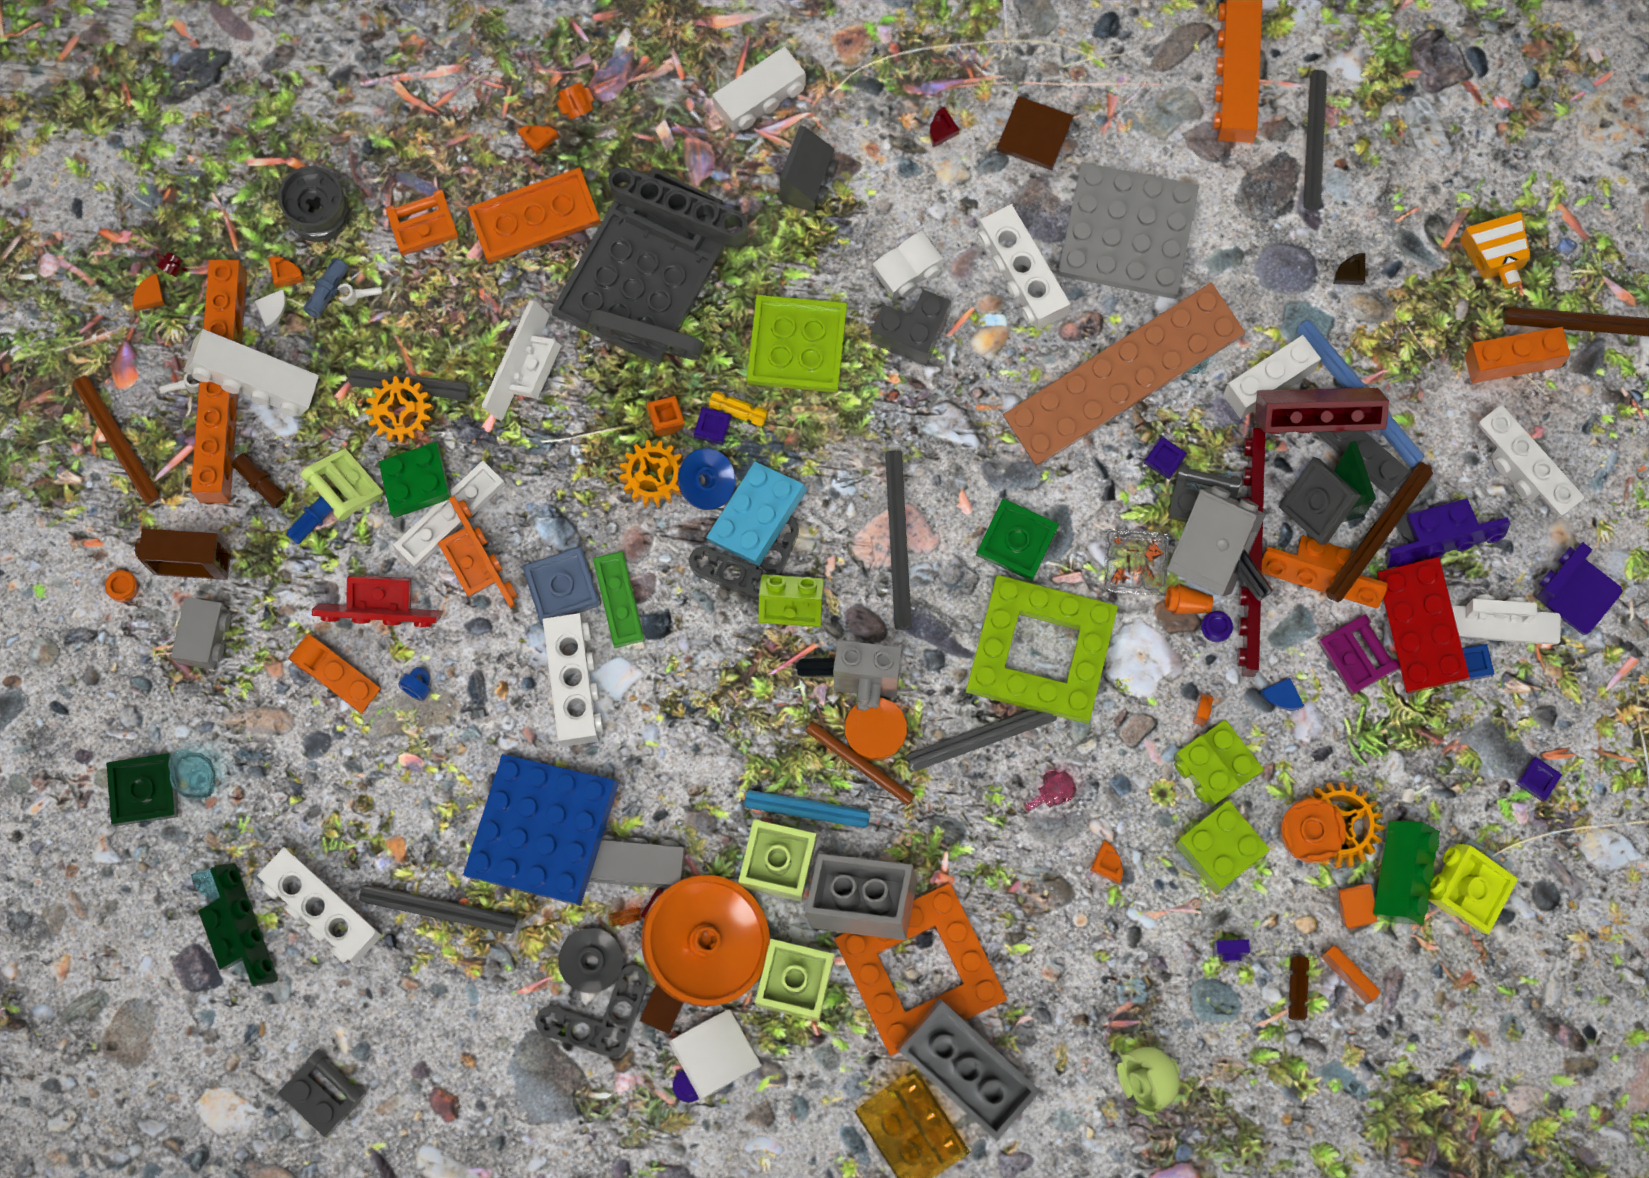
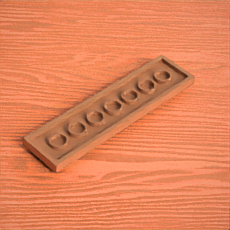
[1003,282,1246,467]

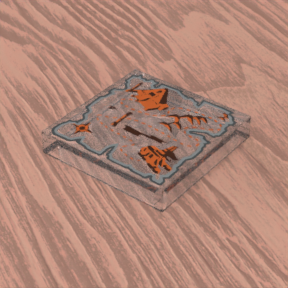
[1103,529,1169,596]

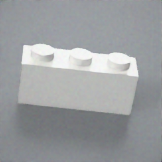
[712,46,806,134]
[1223,335,1321,419]

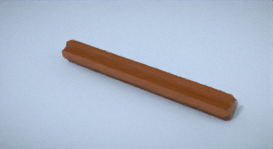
[73,375,160,504]

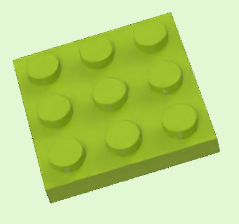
[747,295,847,393]

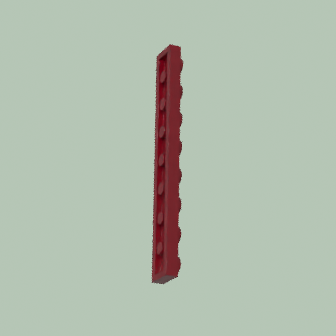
[1237,428,1265,677]

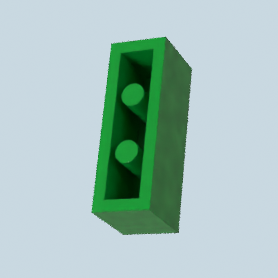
[1373,821,1440,925]

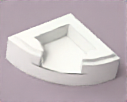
[255,289,287,330]

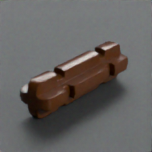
[1288,956,1309,1021]

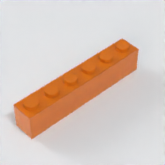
[1213,0,1262,143]

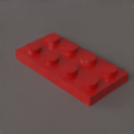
[1377,557,1470,694]

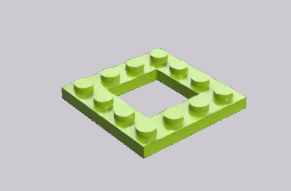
[966,575,1118,725]

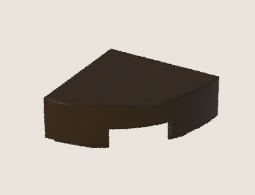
[1333,253,1366,285]

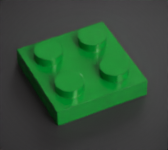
[378,442,452,518]
[976,499,1059,581]

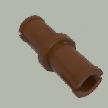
[231,452,288,509]

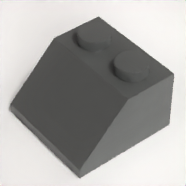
[780,125,838,213]

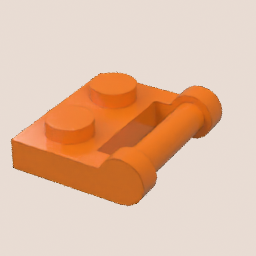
[385,189,459,256]

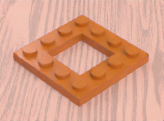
[834,883,1007,1057]

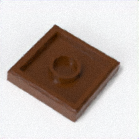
[997,96,1074,171]

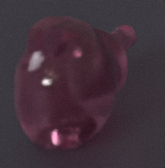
[1024,769,1077,812]

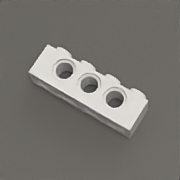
[977,204,1071,331]
[543,613,603,747]
[257,847,382,964]

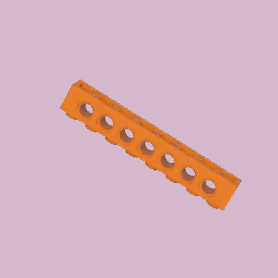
[191,260,247,503]

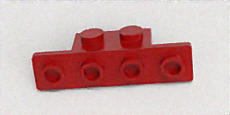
[312,575,441,627]

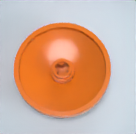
[641,875,770,1007]

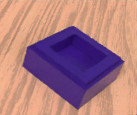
[694,407,732,446]
[1144,437,1187,480]
[1516,757,1563,802]

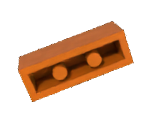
[1464,327,1570,384]

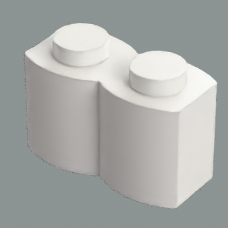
[873,231,943,299]

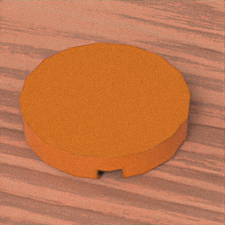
[845,698,907,761]
[1280,798,1346,863]

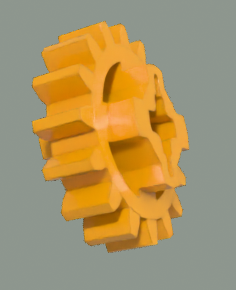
[365,376,434,444]
[619,440,683,508]

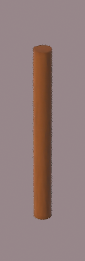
[806,722,915,806]

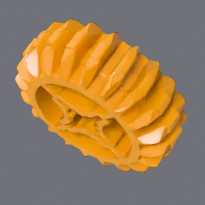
[1304,781,1384,869]

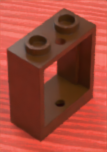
[135,528,232,580]

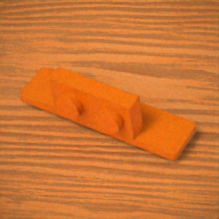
[437,496,518,609]
[1262,535,1388,608]

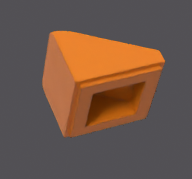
[1339,883,1377,928]

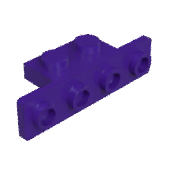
[1386,498,1510,568]

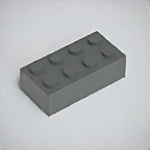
[895,999,1041,1141]

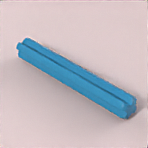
[744,790,870,828]

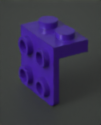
[1535,542,1623,635]

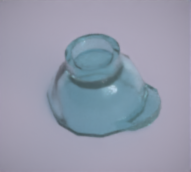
[168,749,217,799]

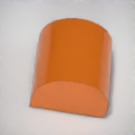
[646,396,685,436]

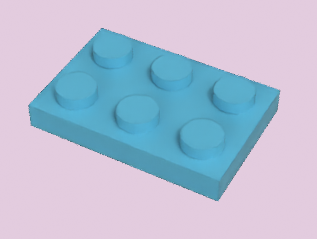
[706,461,808,566]

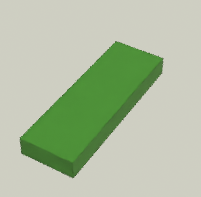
[593,551,645,649]

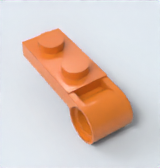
[288,633,381,714]

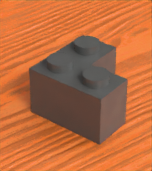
[871,289,951,366]

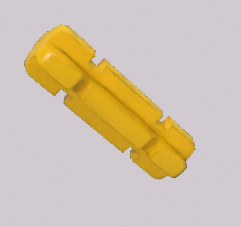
[709,391,768,427]

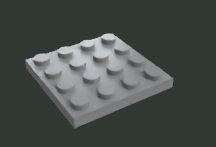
[1057,162,1199,299]

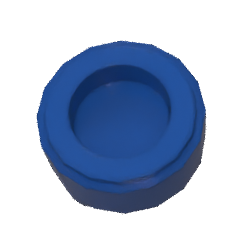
[398,667,430,701]

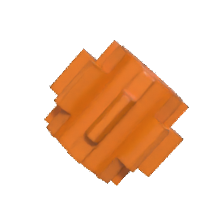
[556,82,595,120]

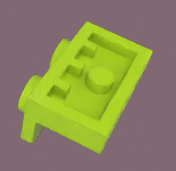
[758,574,824,627]

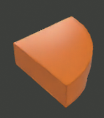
[517,125,559,155]
[268,256,305,288]
[132,273,165,311]
[1193,693,1214,726]
[1090,841,1123,884]

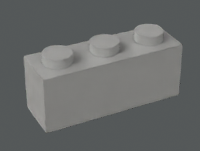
[589,835,686,889]

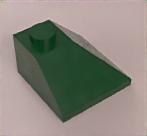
[1334,441,1376,522]

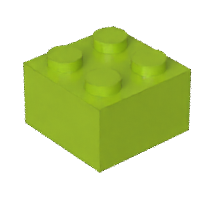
[1175,799,1271,895]

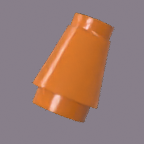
[1165,584,1213,615]

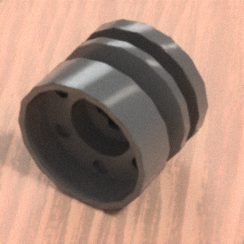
[278,166,350,243]

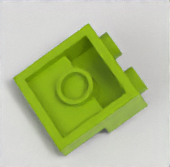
[1174,719,1264,808]

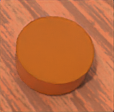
[105,570,139,603]

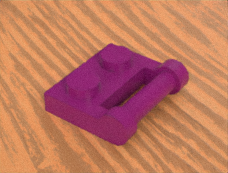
[1318,614,1400,696]

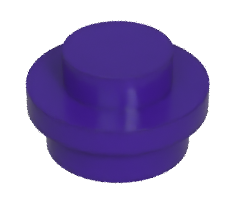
[1201,611,1233,643]
[672,1070,700,1103]

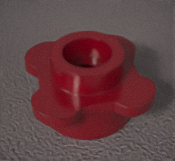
[155,251,188,277]

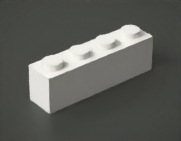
[184,329,319,417]

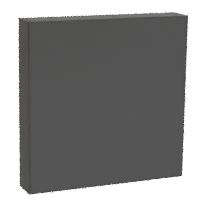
[1279,457,1361,545]

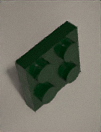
[106,753,178,827]

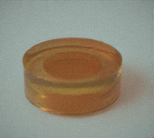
[608,907,642,927]

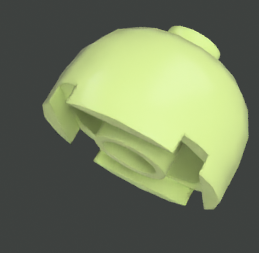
[1117,1047,1180,1116]

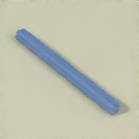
[1296,320,1424,467]

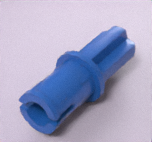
[287,495,333,544]

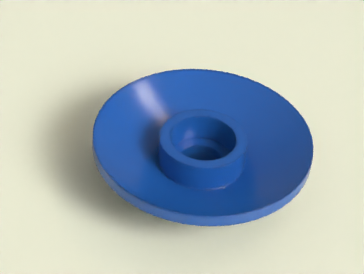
[678,448,735,510]

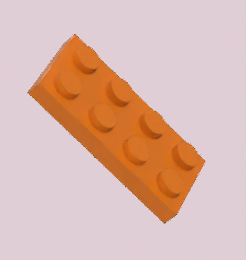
[467,167,601,264]

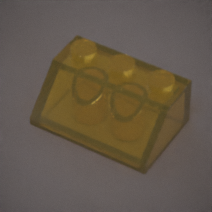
[854,1069,971,1178]

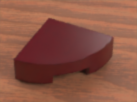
[929,107,959,148]

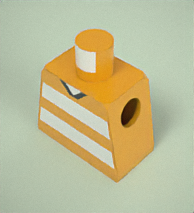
[1460,212,1530,289]

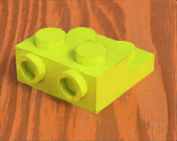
[1428,844,1518,934]

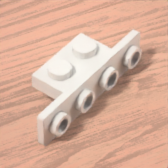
[482,300,562,420]
[1478,405,1584,517]
[1452,595,1561,645]

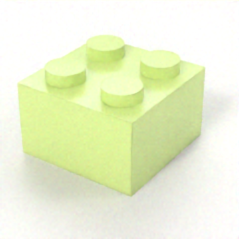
[738,819,817,902]
[755,939,835,1022]

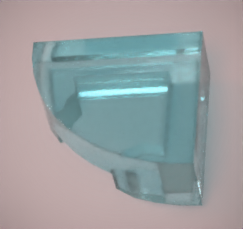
[191,871,220,901]

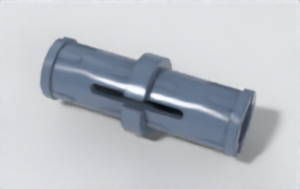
[303,258,349,319]

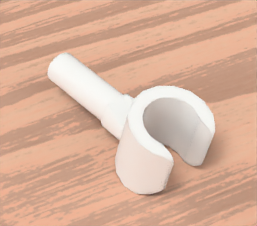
[337,283,382,306]
[159,373,199,394]

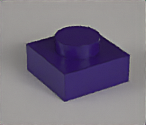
[1212,939,1250,963]

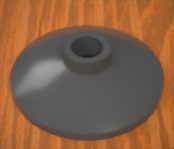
[558,928,623,993]

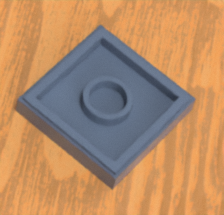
[522,546,601,625]

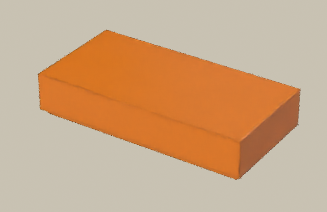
[1320,945,1381,1004]

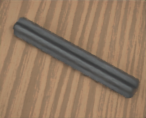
[349,368,470,400]

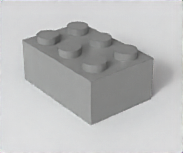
[805,853,917,940]

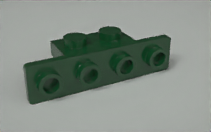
[198,863,278,987]

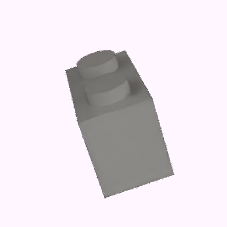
[171,597,231,670]

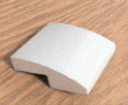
[669,1009,762,1100]

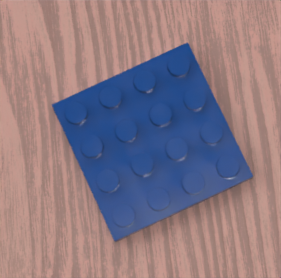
[463,754,619,906]

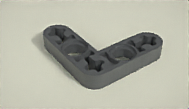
[689,517,799,601]
[535,965,648,1058]

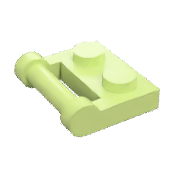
[300,448,384,521]

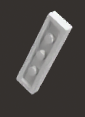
[393,460,506,569]

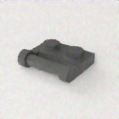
[1168,464,1241,523]
[278,1049,366,1138]

